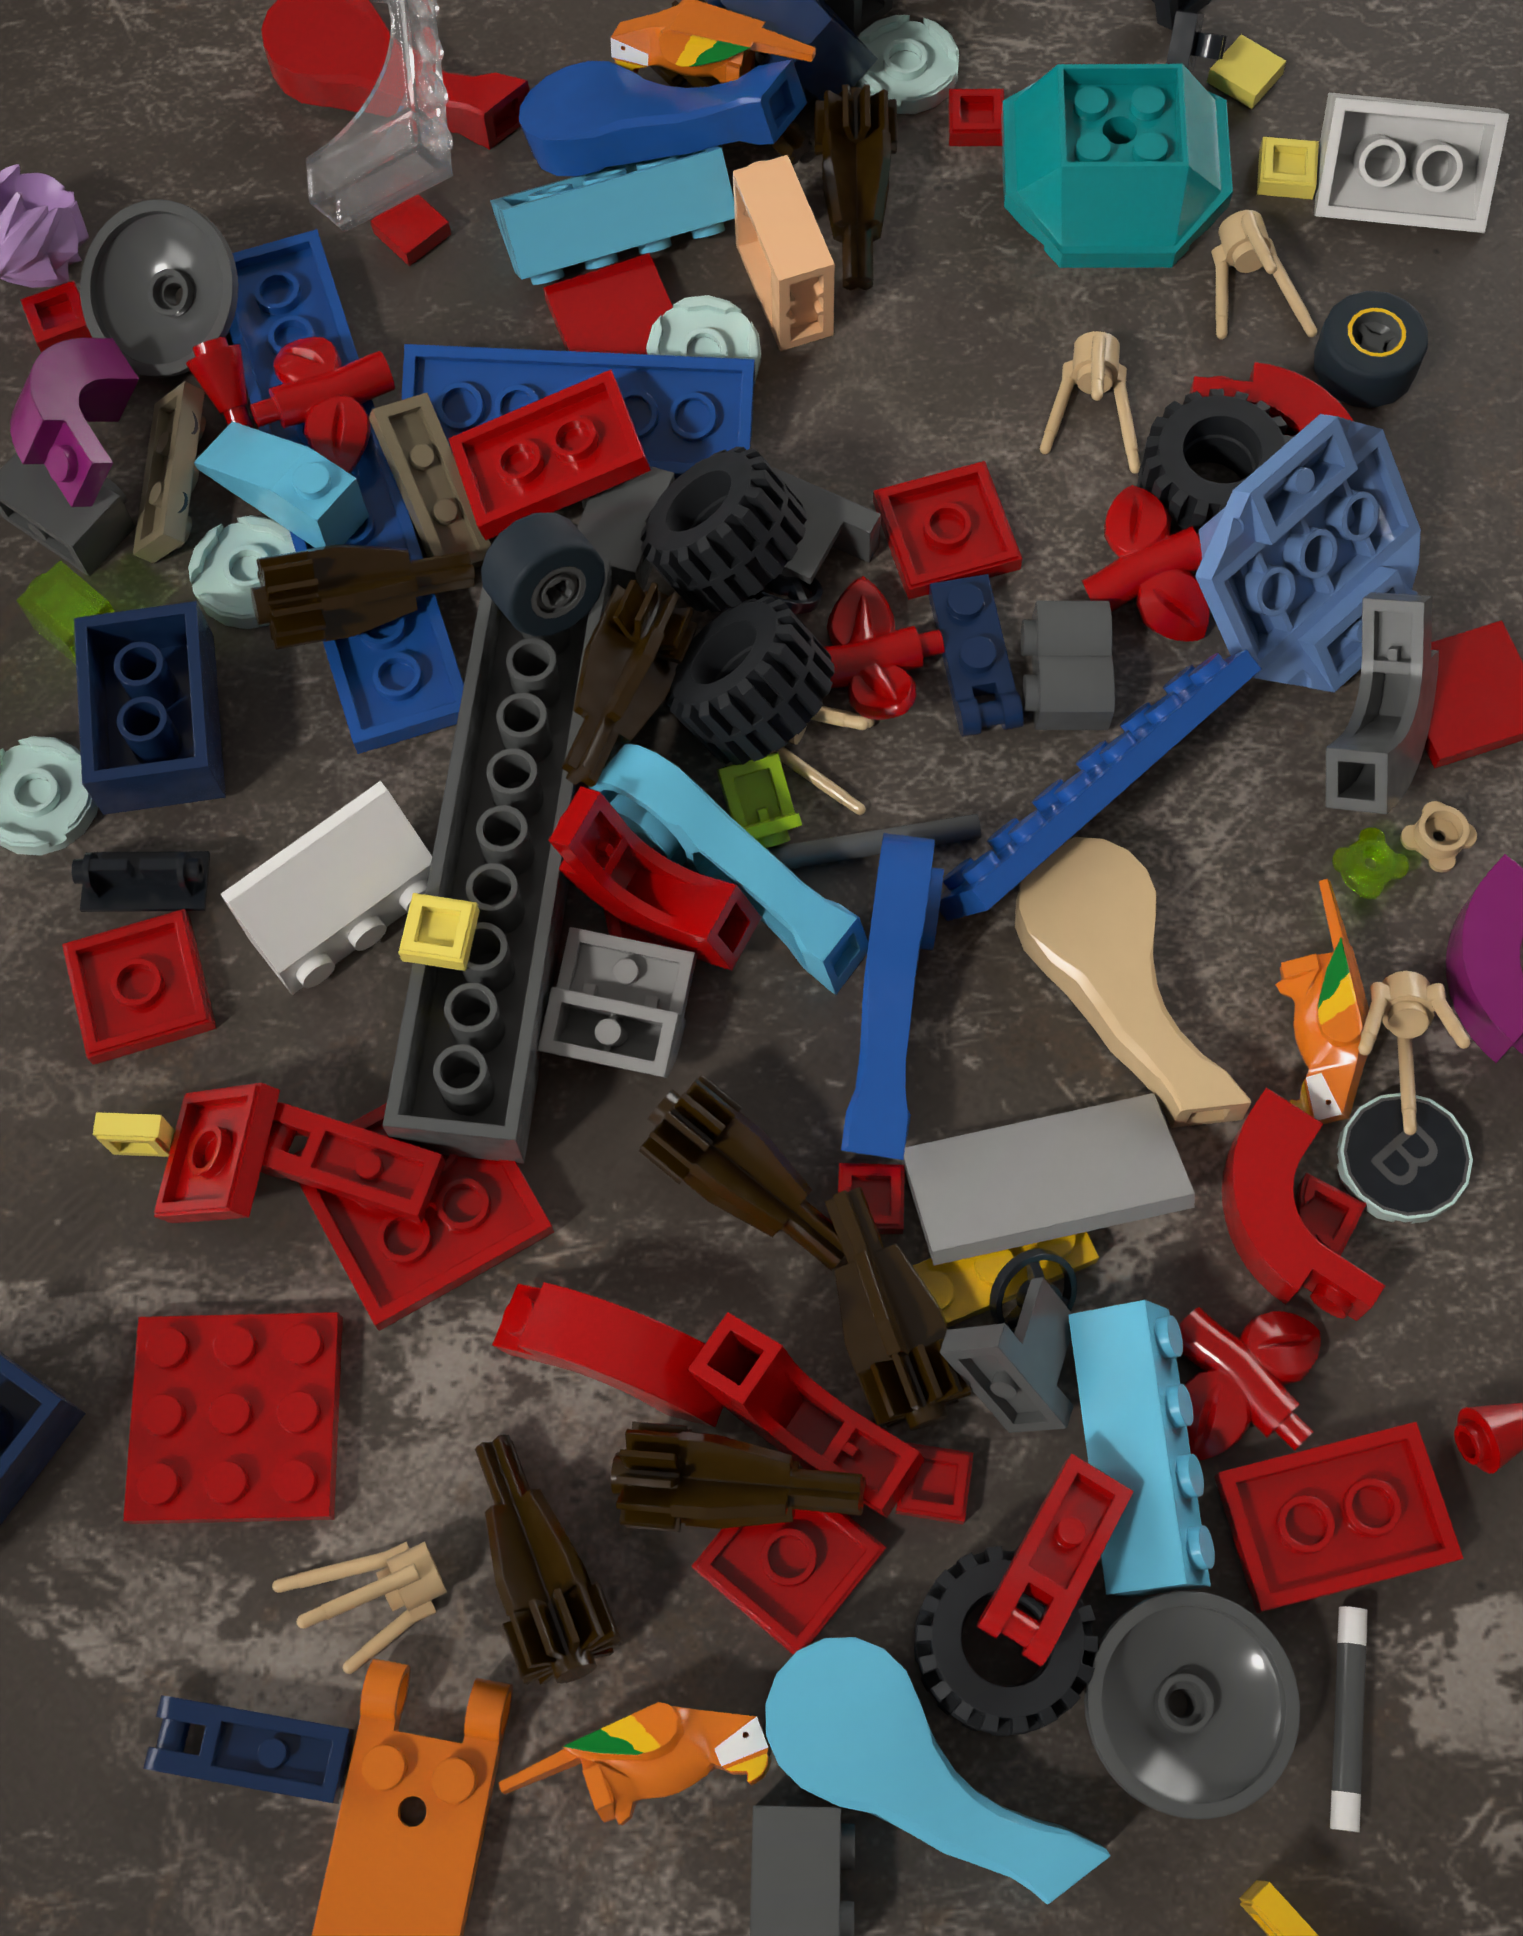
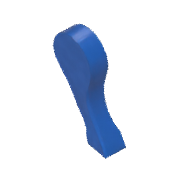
[519,59,807,177]
[841,833,944,1160]

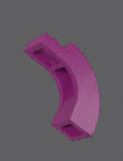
[10,338,139,507]
[1446,854,1523,1063]

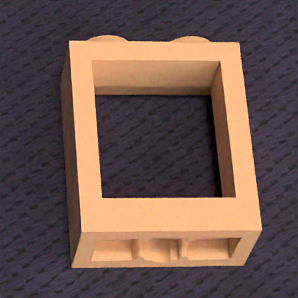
[733,155,835,351]

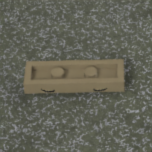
[133,381,206,564]
[369,393,491,568]

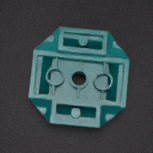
[1001,64,1233,268]

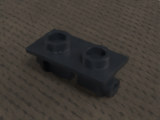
[71,851,210,912]

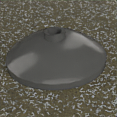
[80,199,238,378]
[1084,1591,1300,1819]

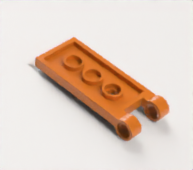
[312,1658,513,1936]

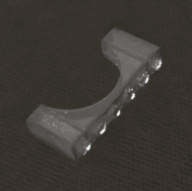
[306,0,453,232]

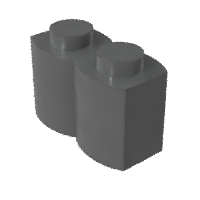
[1021,601,1115,730]

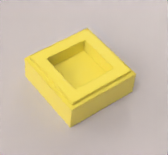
[1207,34,1286,109]
[1257,137,1319,200]
[398,893,480,971]
[93,1112,175,1157]

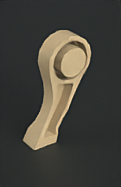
[1015,837,1251,1128]

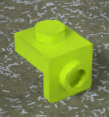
[716,752,802,848]

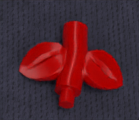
[250,337,395,473]
[1082,485,1209,642]
[824,576,945,720]
[1179,1307,1321,1460]

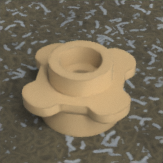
[1400,801,1477,873]

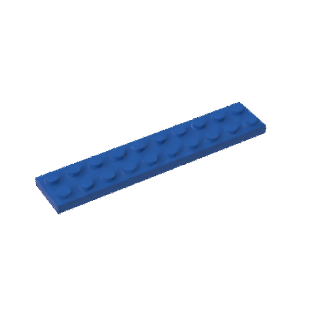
[229,229,464,754]

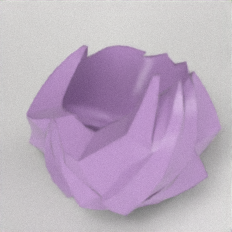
[0,164,89,288]

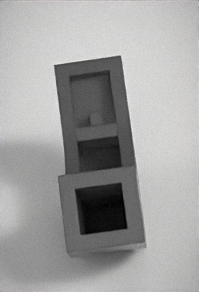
[1325,592,1439,814]

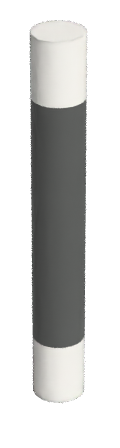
[1330,1606,1368,1832]

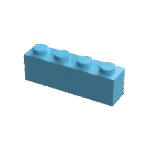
[1068,1300,1215,1597]

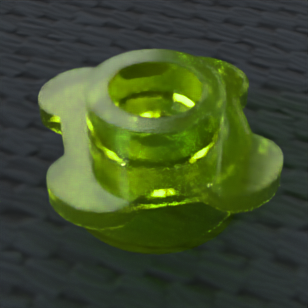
[1332,827,1409,899]

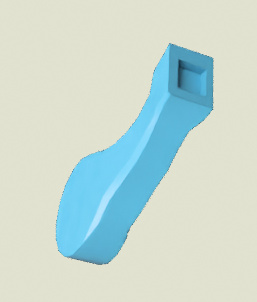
[589,744,868,995]
[765,1637,1110,1904]

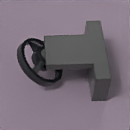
[749,467,881,614]
[940,1249,1077,1433]

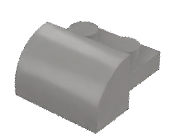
[538,927,697,1078]

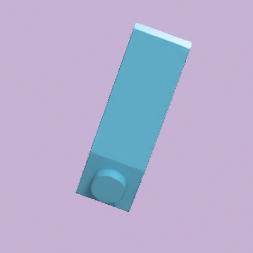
[194,421,369,548]

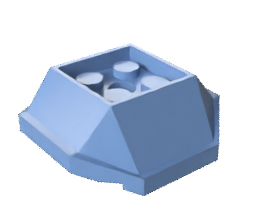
[1195,414,1421,693]

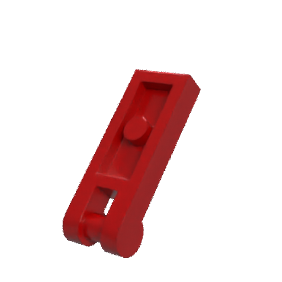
[261,1102,446,1223]
[977,1453,1134,1667]

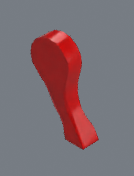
[261,0,530,150]

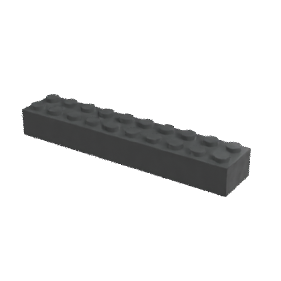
[383,558,614,1164]

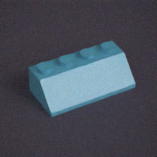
[490,146,735,285]

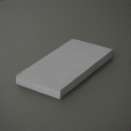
[902,1093,1195,1265]

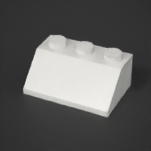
[1314,93,1509,233]
[221,781,432,995]

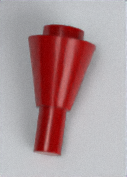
[185,337,254,428]
[1454,1402,1523,1474]

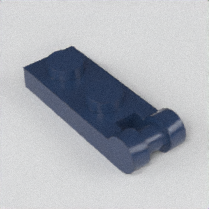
[928,574,1024,737]
[143,1695,354,1804]

